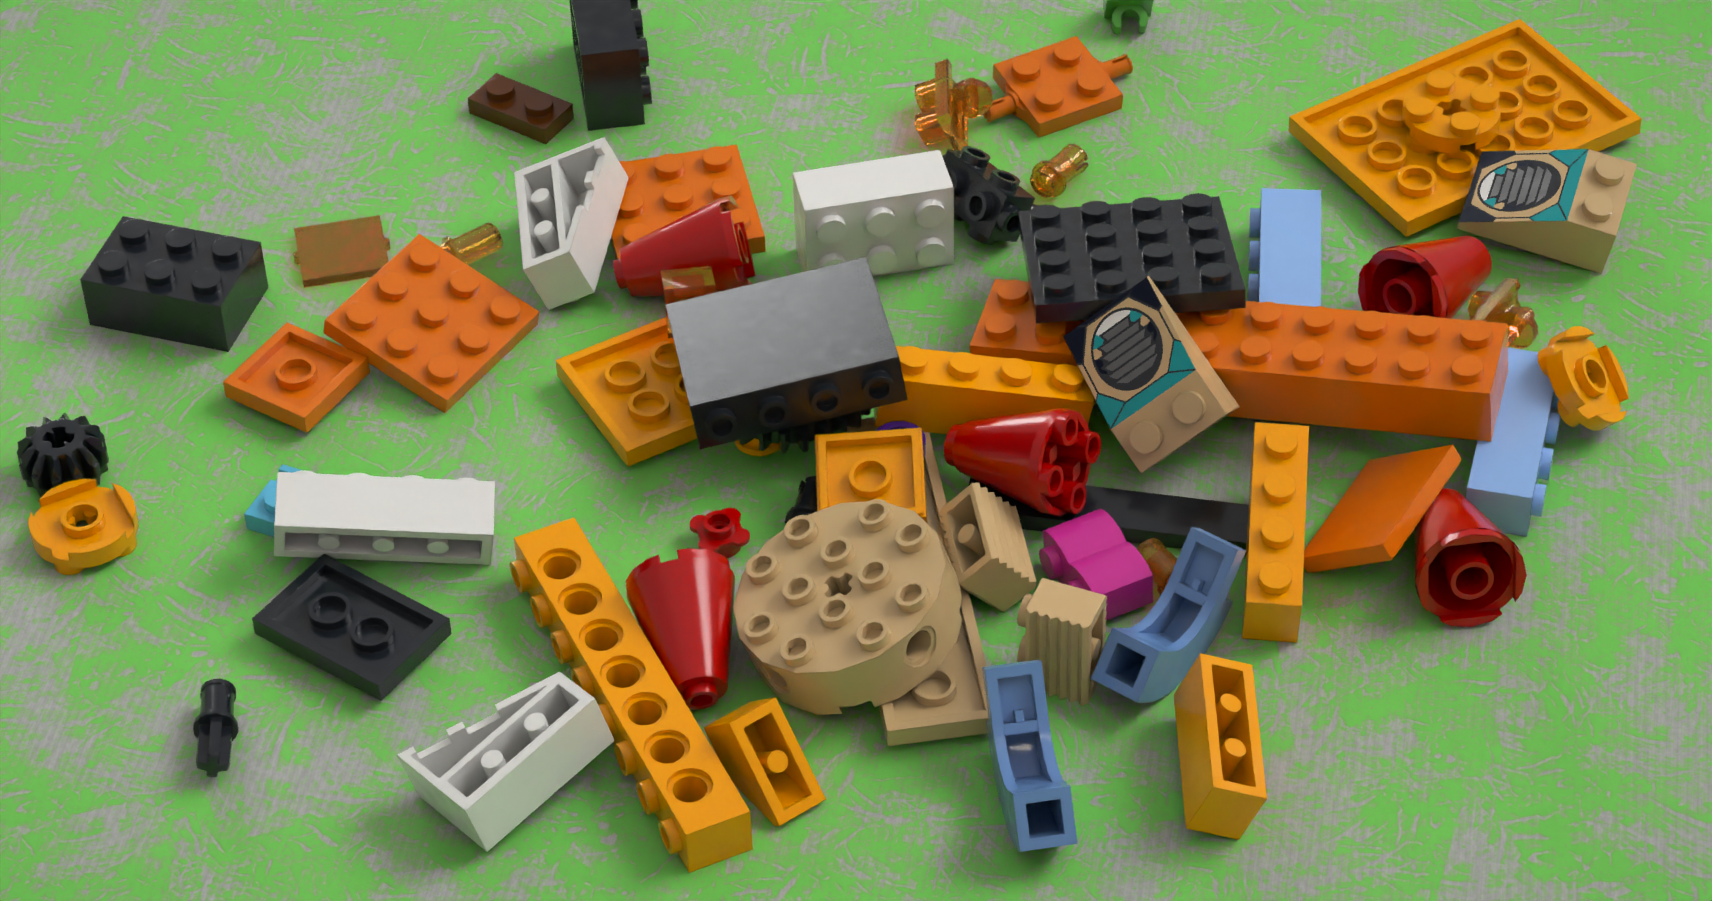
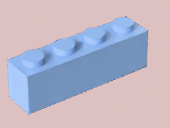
[1248,188,1321,307]
[1466,348,1561,537]

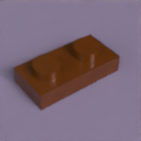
[468,73,574,144]

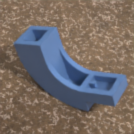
[1091,527,1246,703]
[982,660,1078,852]

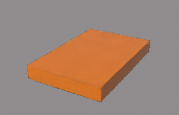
[1304,444,1462,573]

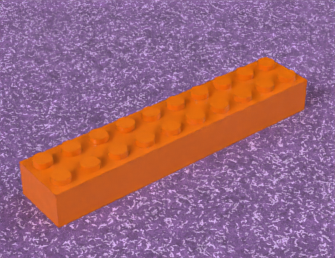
[969,279,1508,442]

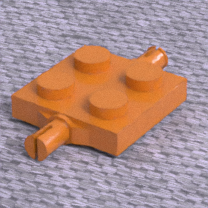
[981,36,1133,138]

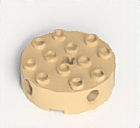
[733,499,962,715]

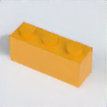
[1174,653,1267,840]

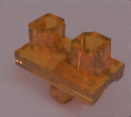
[915,59,993,150]
[1468,278,1538,349]

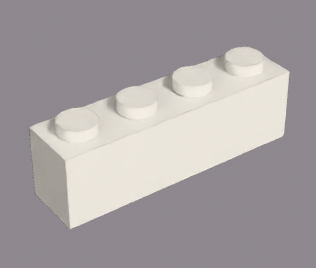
[274,470,495,565]

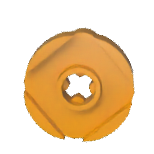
[1402,70,1501,154]
[1538,326,1629,431]
[28,479,139,575]

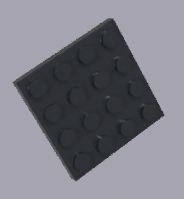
[1018,193,1246,324]

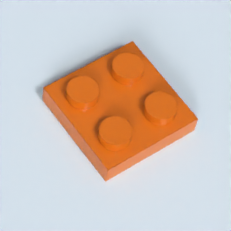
[223,322,370,433]

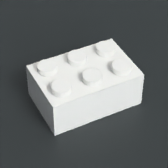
[793,150,954,277]

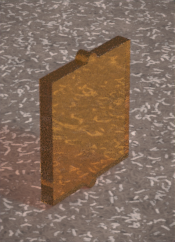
[293,215,391,288]

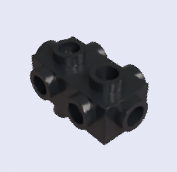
[942,146,1039,245]

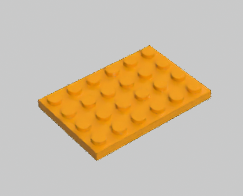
[1289,19,1642,237]

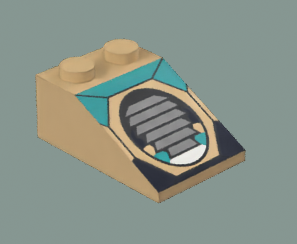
[1457,149,1637,274]
[1063,276,1240,473]

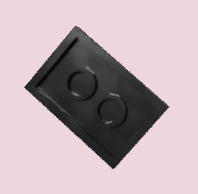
[252,554,452,701]

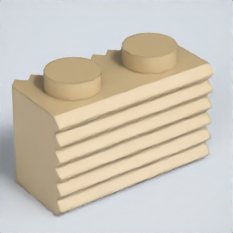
[938,482,1036,612]
[1017,578,1107,706]

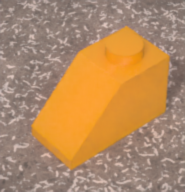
[703,697,826,826]

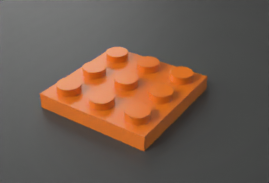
[610,144,766,260]
[323,234,540,413]

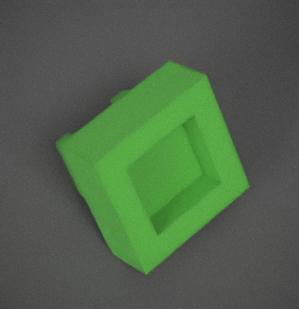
[1103,0,1153,34]

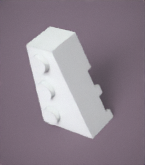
[514,137,629,310]
[397,672,615,852]

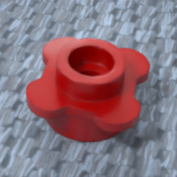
[690,508,750,559]

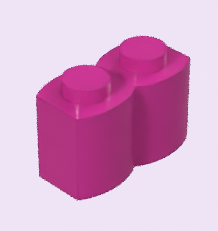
[1039,509,1153,620]

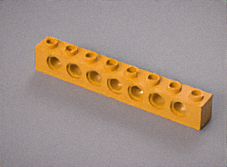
[510,517,753,873]

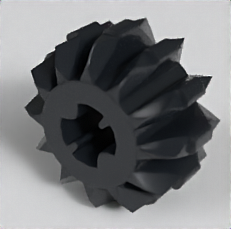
[17,413,109,497]

